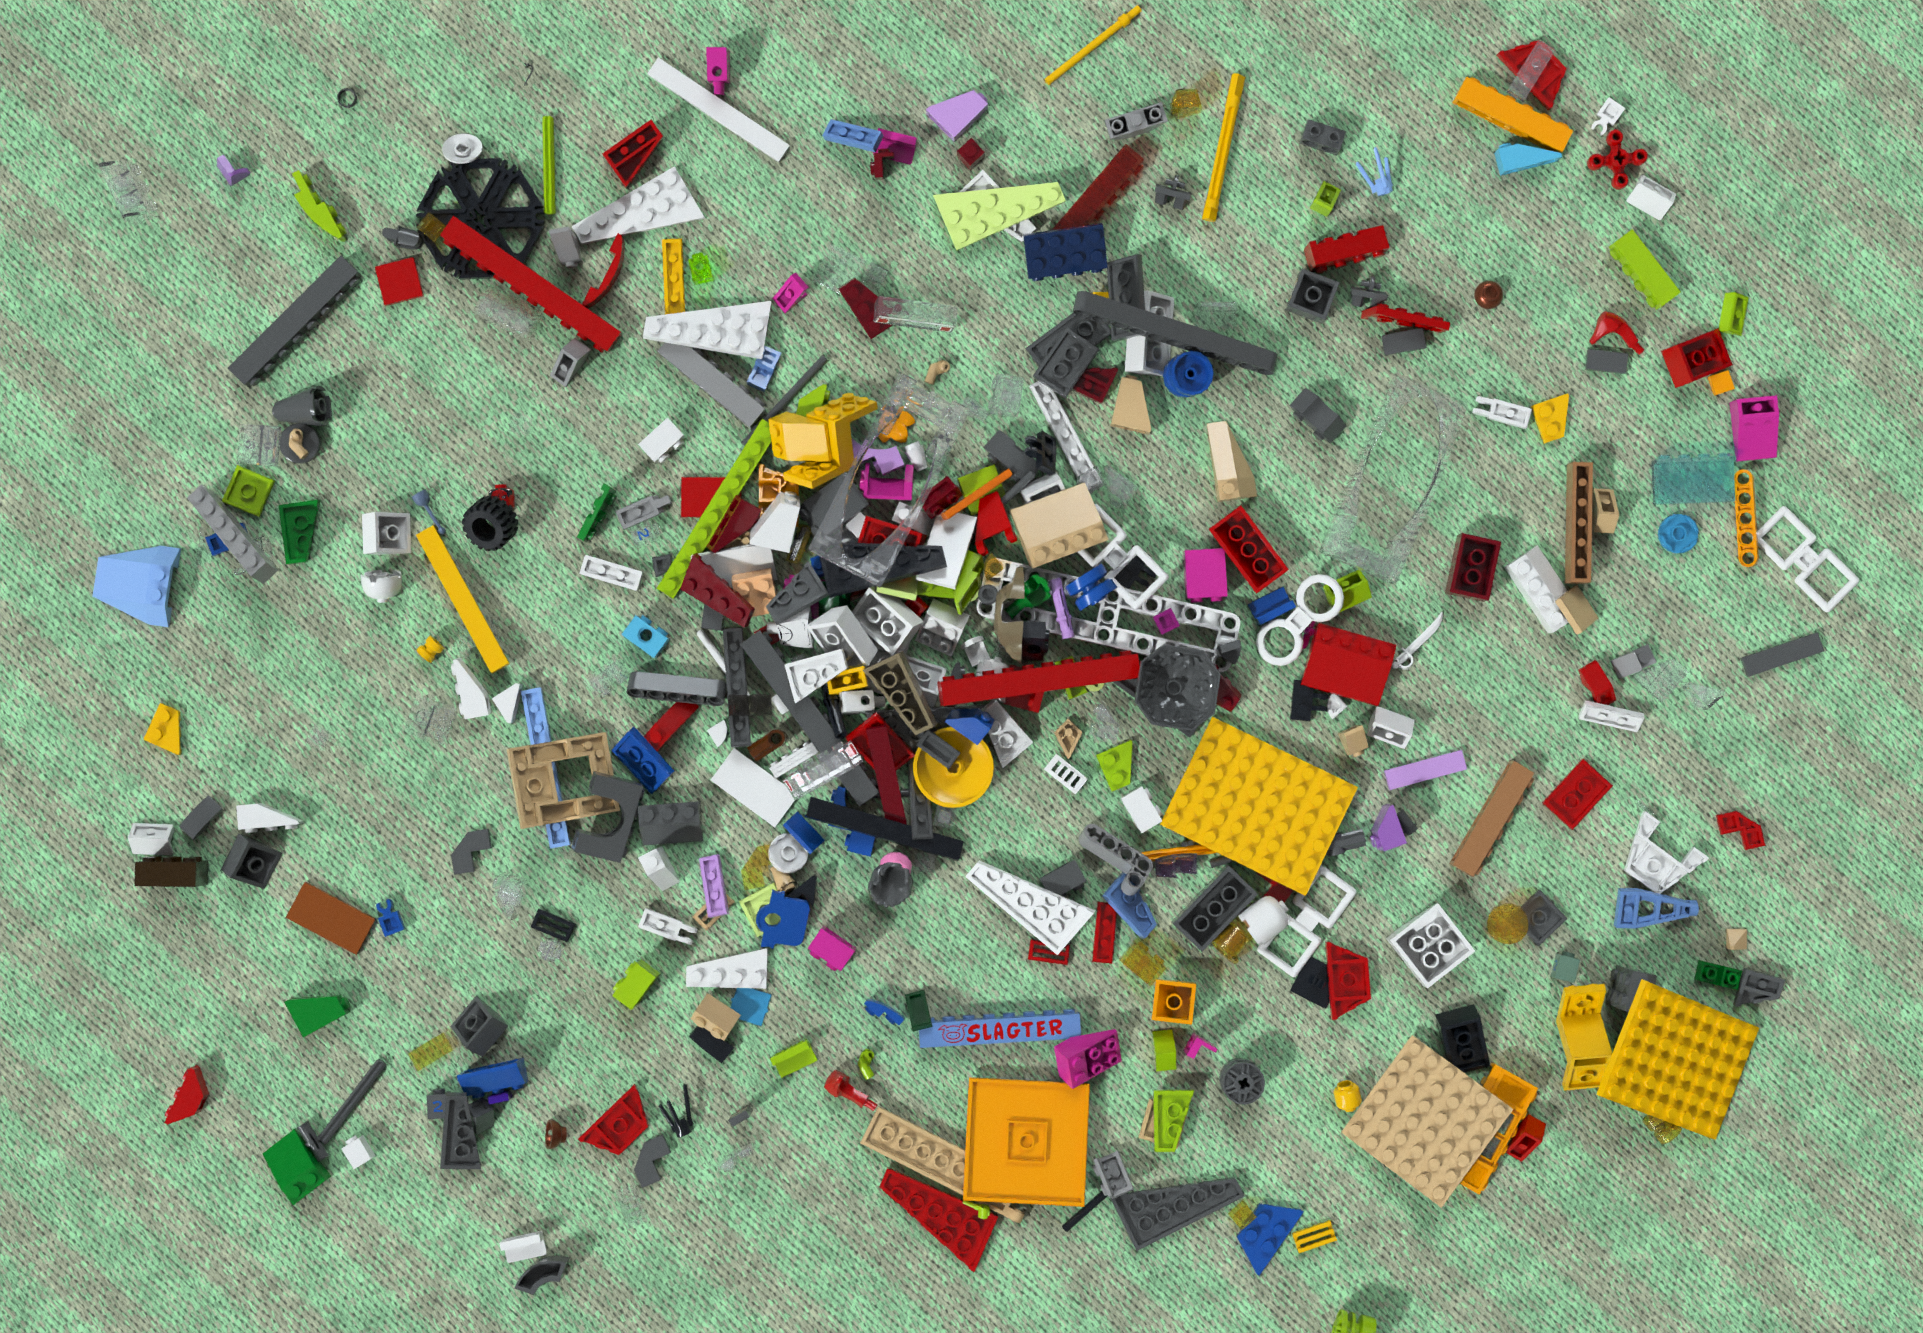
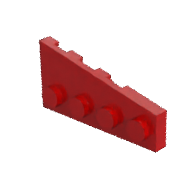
[1361,304,1450,333]

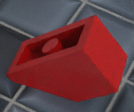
[1506,1114,1546,1162]

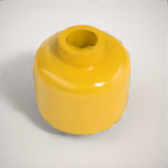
[1333,1080,1362,1112]

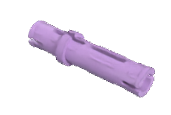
[1049,578,1075,640]

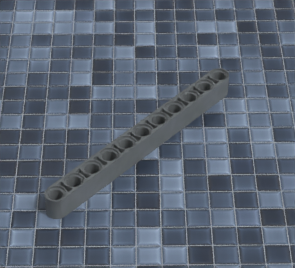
[1073,291,1278,375]

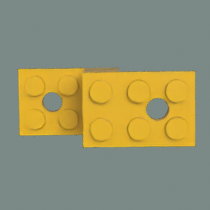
[783,393,878,489]
[1556,983,1612,1091]

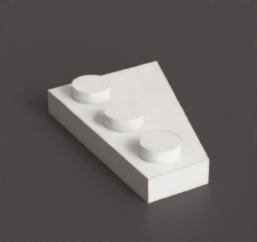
[784,649,848,703]

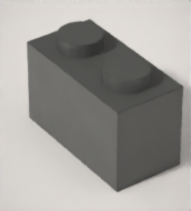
[1039,859,1087,897]

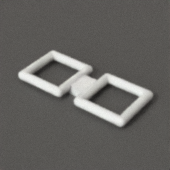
[1078,504,1169,610]
[1752,506,1859,612]
[1257,865,1357,977]

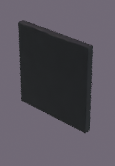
[1290,957,1330,1009]

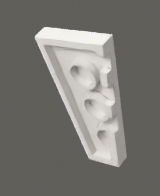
[686,948,768,989]

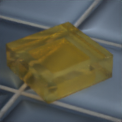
[1228,1201,1257,1230]

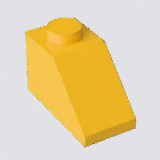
[827,666,868,695]

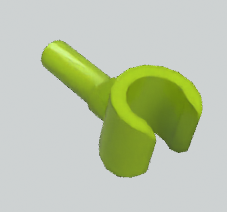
[963,1201,990,1219]

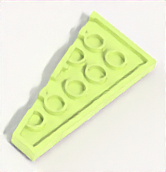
[933,182,1066,251]

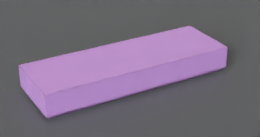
[699,854,729,918]

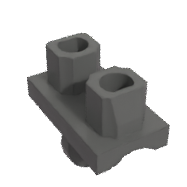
[1155,175,1191,210]
[1350,276,1388,308]

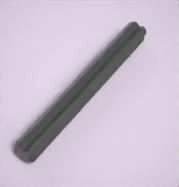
[319,1059,386,1144]

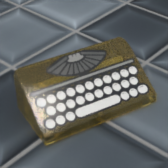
[786,524,812,565]

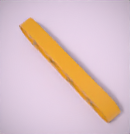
[1734,469,1759,567]

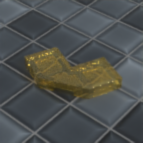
[741,844,772,890]

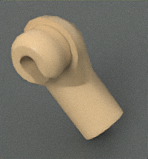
[924,360,950,385]
[289,428,309,459]

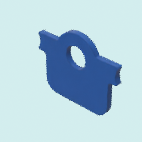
[756,889,810,949]

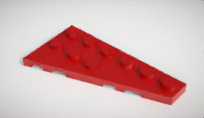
[879,1167,998,1272]

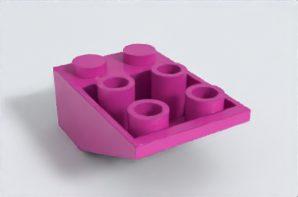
[1729,395,1779,462]
[1054,1029,1122,1089]

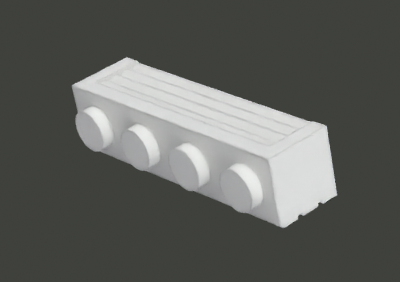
[769,741,819,778]

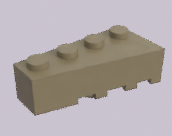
[863,651,937,735]

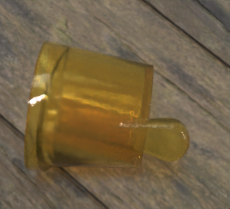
[1211,922,1254,964]

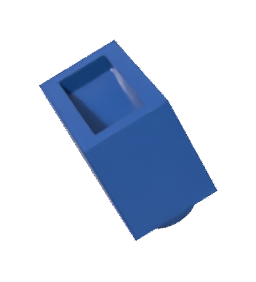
[945,708,995,745]

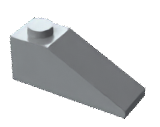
[549,226,583,268]

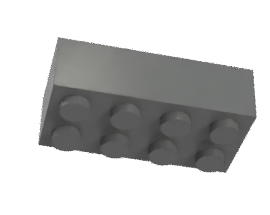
[1171,864,1258,952]

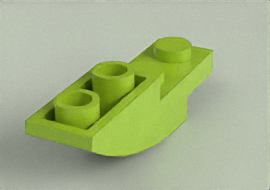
[292,170,347,242]

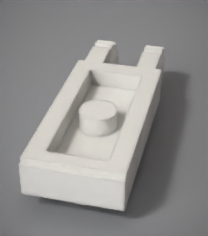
[1472,396,1532,429]
[638,908,698,945]

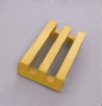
[1292,1220,1337,1253]

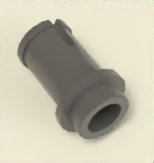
[1397,809,1418,836]

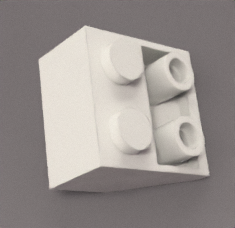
[915,599,970,657]

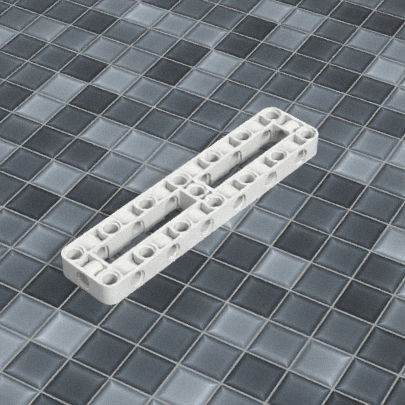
[977,558,1240,673]

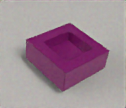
[1153,608,1180,635]

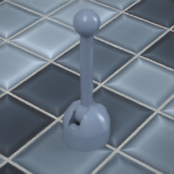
[412,489,446,535]

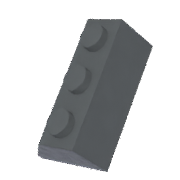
[638,801,703,846]

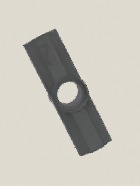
[1325,829,1366,856]

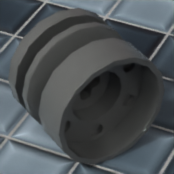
[1219,1058,1265,1105]

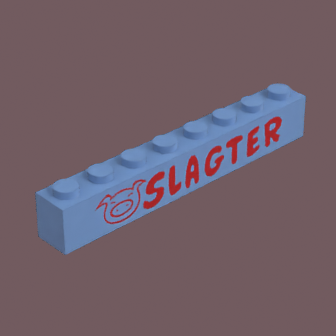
[919,1009,1081,1048]

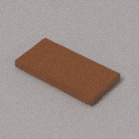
[285,882,376,955]

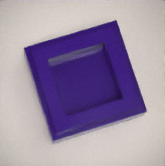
[488,1090,512,1105]

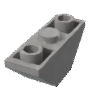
[1104,102,1168,140]

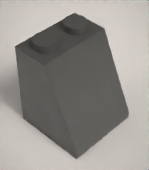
[799,472,869,541]

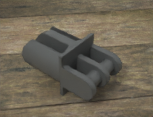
[382,225,423,250]

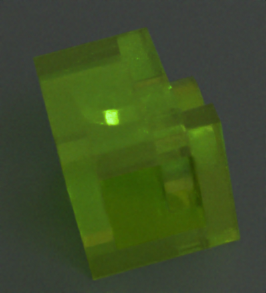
[688,253,714,285]

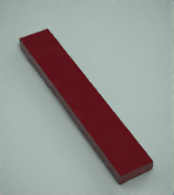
[866,724,907,843]

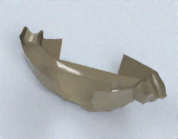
[994,567,1025,664]

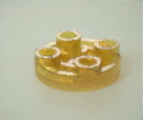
[1487,903,1529,944]

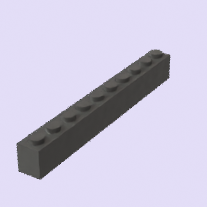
[740,630,879,806]

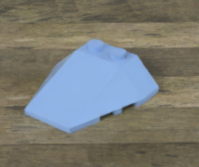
[93,546,181,627]

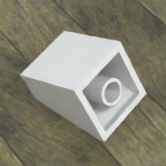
[750,491,800,553]

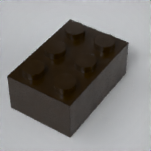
[134,856,208,887]

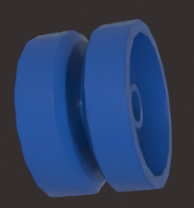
[1163,351,1213,398]
[1065,564,1117,611]

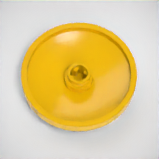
[913,727,994,808]

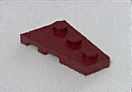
[838,278,904,339]

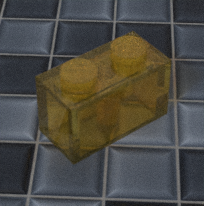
[1119,941,1166,987]

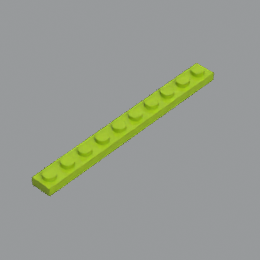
[656,419,772,599]

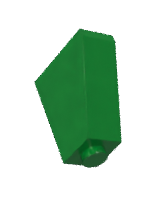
[284,994,350,1037]

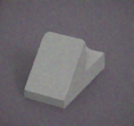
[1611,644,1656,679]

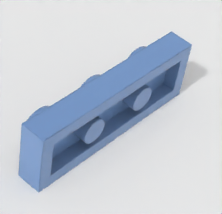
[822,119,884,152]

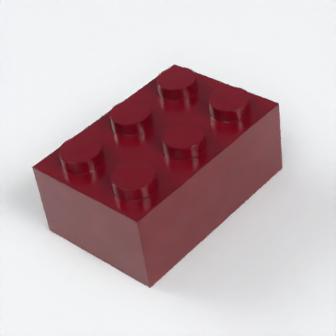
[1445,533,1501,602]

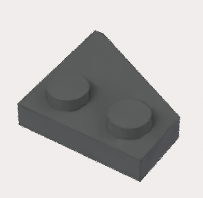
[1733,968,1785,1007]

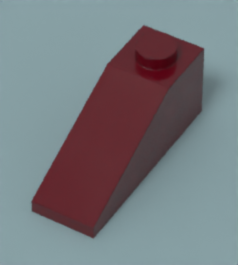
[706,495,761,553]

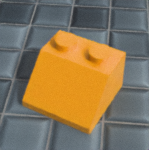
[1152,979,1196,1025]

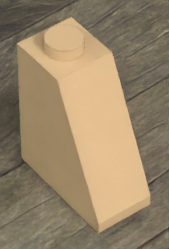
[1110,375,1151,435]

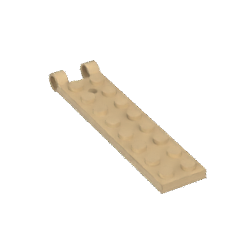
[860,1106,1025,1223]

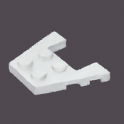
[1624,811,1709,894]

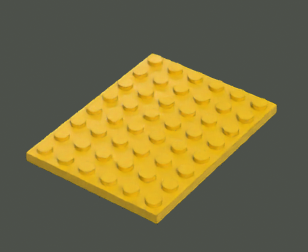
[1160,717,1358,896]
[1596,979,1759,1140]

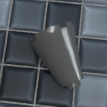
[272,386,332,426]

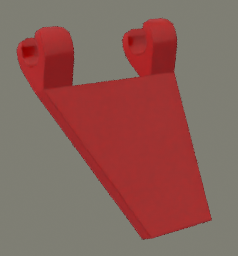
[975,491,1018,556]

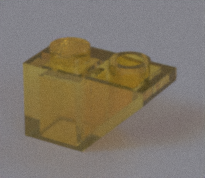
[1170,89,1202,119]

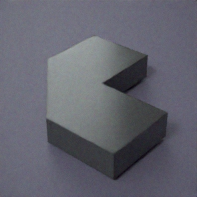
[451,829,492,875]
[634,1134,671,1188]

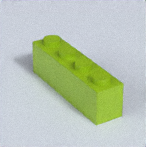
[1609,229,1681,310]

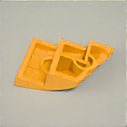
[759,463,799,527]

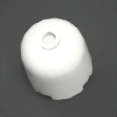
[1238,896,1289,947]

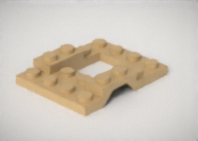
[506,732,620,829]

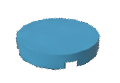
[1658,514,1699,554]

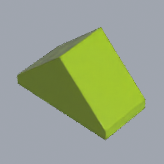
[1310,181,1341,217]
[1152,1029,1176,1072]

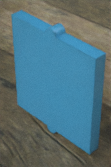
[731,988,771,1026]

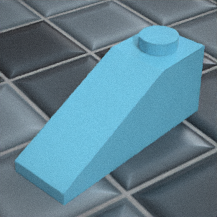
[1494,143,1562,176]

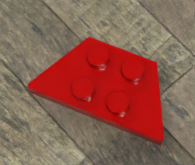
[1496,40,1567,111]
[1325,942,1371,1020]
[578,1084,649,1155]

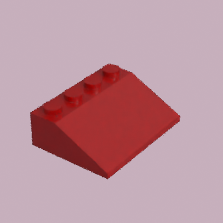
[1301,623,1397,706]

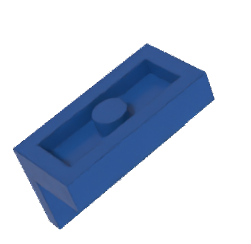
[1248,587,1296,626]

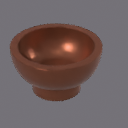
[1474,281,1503,309]
[545,1120,567,1149]

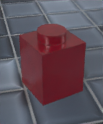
[957,138,985,171]

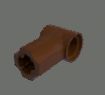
[747,729,787,762]

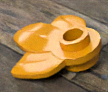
[877,408,915,443]

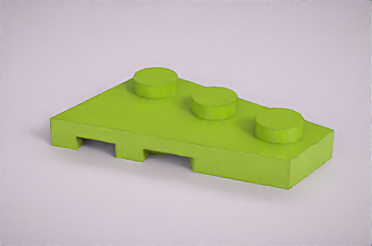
[1153,1090,1194,1152]

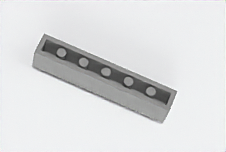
[658,342,766,429]
[187,484,278,584]

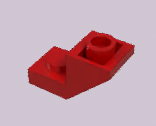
[1578,660,1616,705]

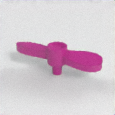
[1302,621,1316,649]

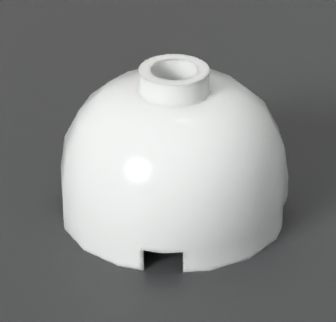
[360,570,402,603]

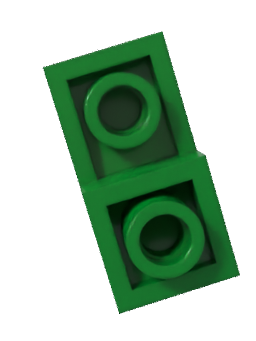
[1694,960,1742,990]

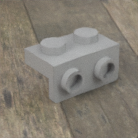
[1093,1151,1134,1199]

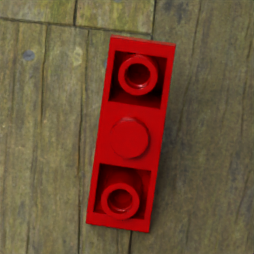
[164,1065,209,1125]

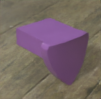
[217,154,250,186]

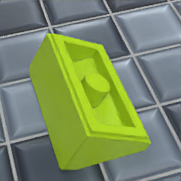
[1719,292,1749,336]

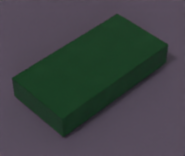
[905,990,933,1032]

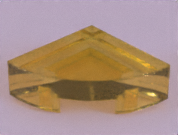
[984,553,1004,581]

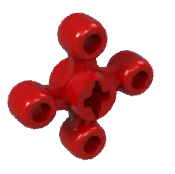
[1587,130,1648,190]

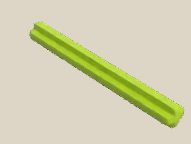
[542,116,556,215]

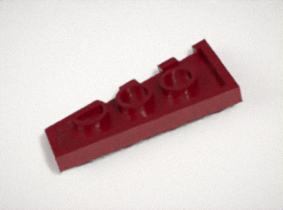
[680,553,755,628]

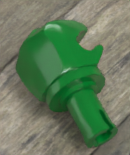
[1004,574,1053,619]

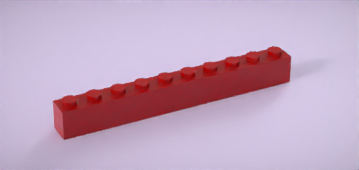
[440,216,622,353]
[937,650,1140,706]

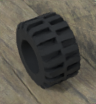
[462,496,519,551]

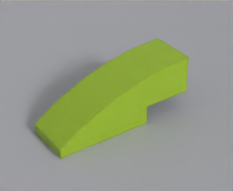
[954,550,985,615]

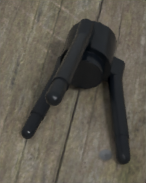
[658,1084,694,1138]

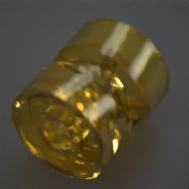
[1642,1114,1682,1144]

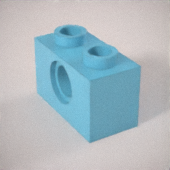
[621,615,670,659]

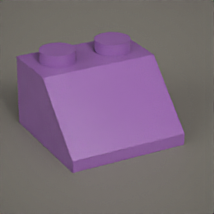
[1369,804,1407,851]

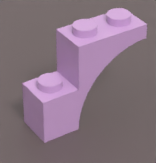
[852,439,905,476]

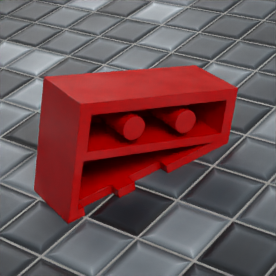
[602,120,664,189]

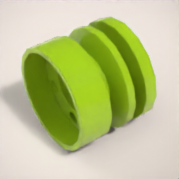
[1331,1309,1377,1333]

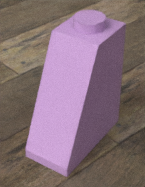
[926,90,988,142]

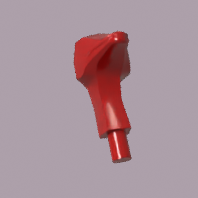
[1589,311,1644,355]
[824,1069,878,1111]

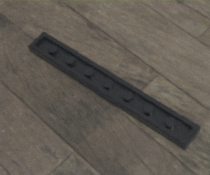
[805,797,964,861]

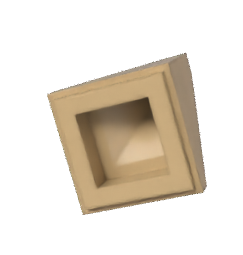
[1726,929,1747,950]

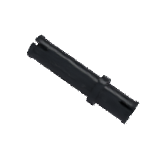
[821,683,847,739]

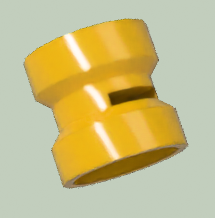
[416,635,445,663]

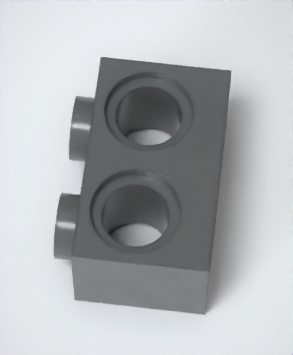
[1299,119,1346,156]

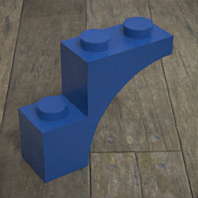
[828,786,875,856]

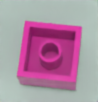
[808,925,856,972]

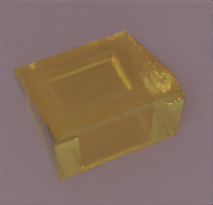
[416,212,446,242]

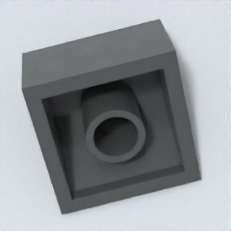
[221,834,282,889]
[450,996,508,1057]

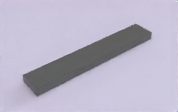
[723,627,751,748]

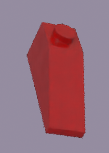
[643,702,700,751]

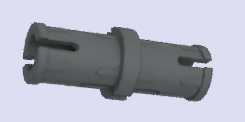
[297,1121,329,1162]

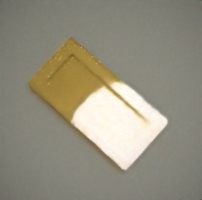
[408,1032,454,1071]

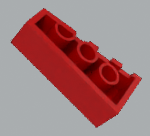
[1304,225,1390,274]

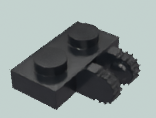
[1025,431,1056,476]
[1114,545,1156,589]
[1290,680,1329,721]

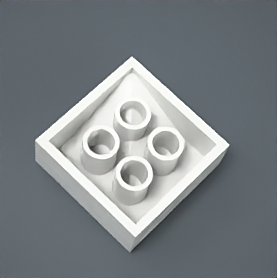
[1386,903,1475,988]

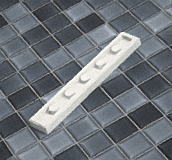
[1029,381,1102,490]

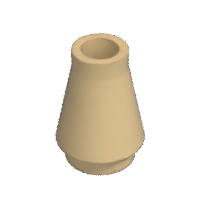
[770,867,796,894]

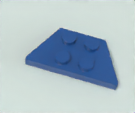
[1236,1203,1303,1276]

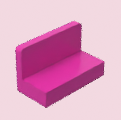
[873,128,917,165]
[1183,1033,1218,1059]

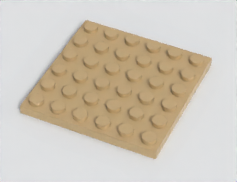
[1341,1035,1513,1208]

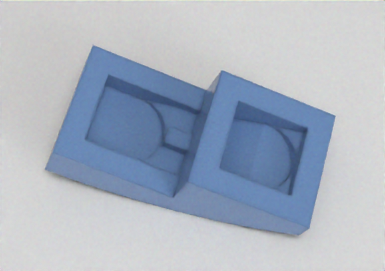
[746,346,781,392]

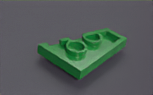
[577,483,617,543]
[278,500,320,565]

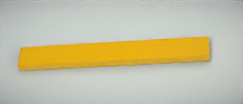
[416,525,510,674]

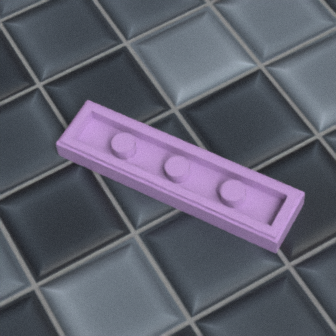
[1384,750,1467,790]

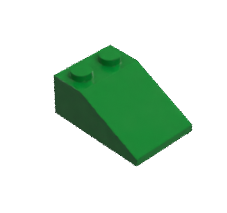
[263,1129,331,1205]

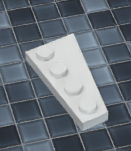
[960,170,1037,243]

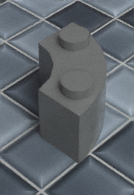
[1289,388,1346,444]
[983,430,1039,482]
[514,1255,570,1295]

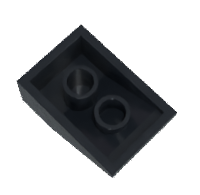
[1435,1004,1490,1073]

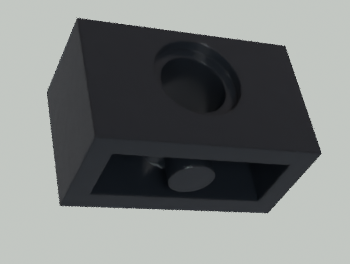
[1021,621,1049,661]

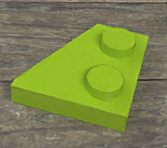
[1096,740,1132,792]

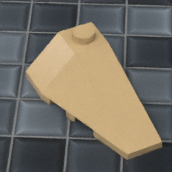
[1206,421,1257,502]

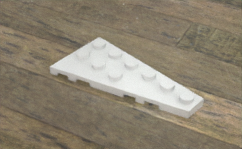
[643,301,771,359]

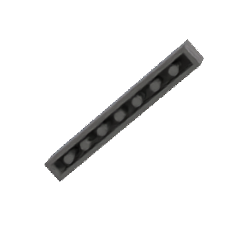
[228,256,362,388]

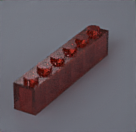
[1052,144,1144,230]

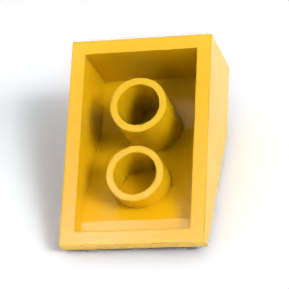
[768,411,832,462]

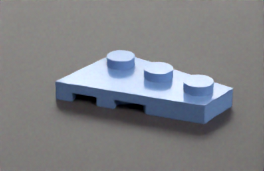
[1102,872,1157,939]

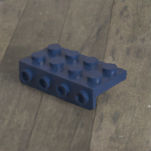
[1023,223,1108,281]

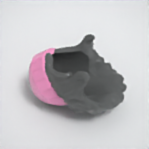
[868,852,913,908]

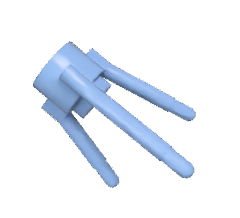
[1356,147,1393,197]

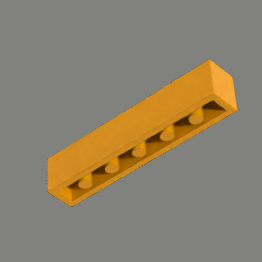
[1452,77,1573,153]

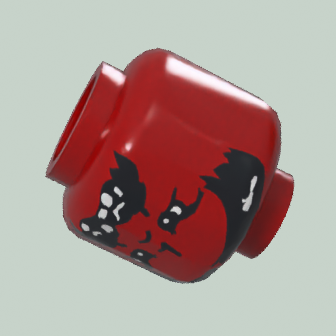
[488,484,515,510]

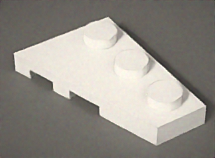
[981,699,1033,768]

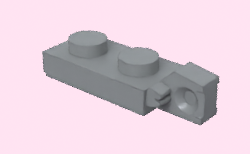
[615,495,672,530]

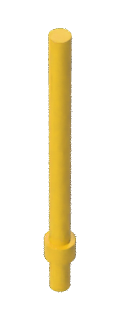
[1044,5,1142,85]

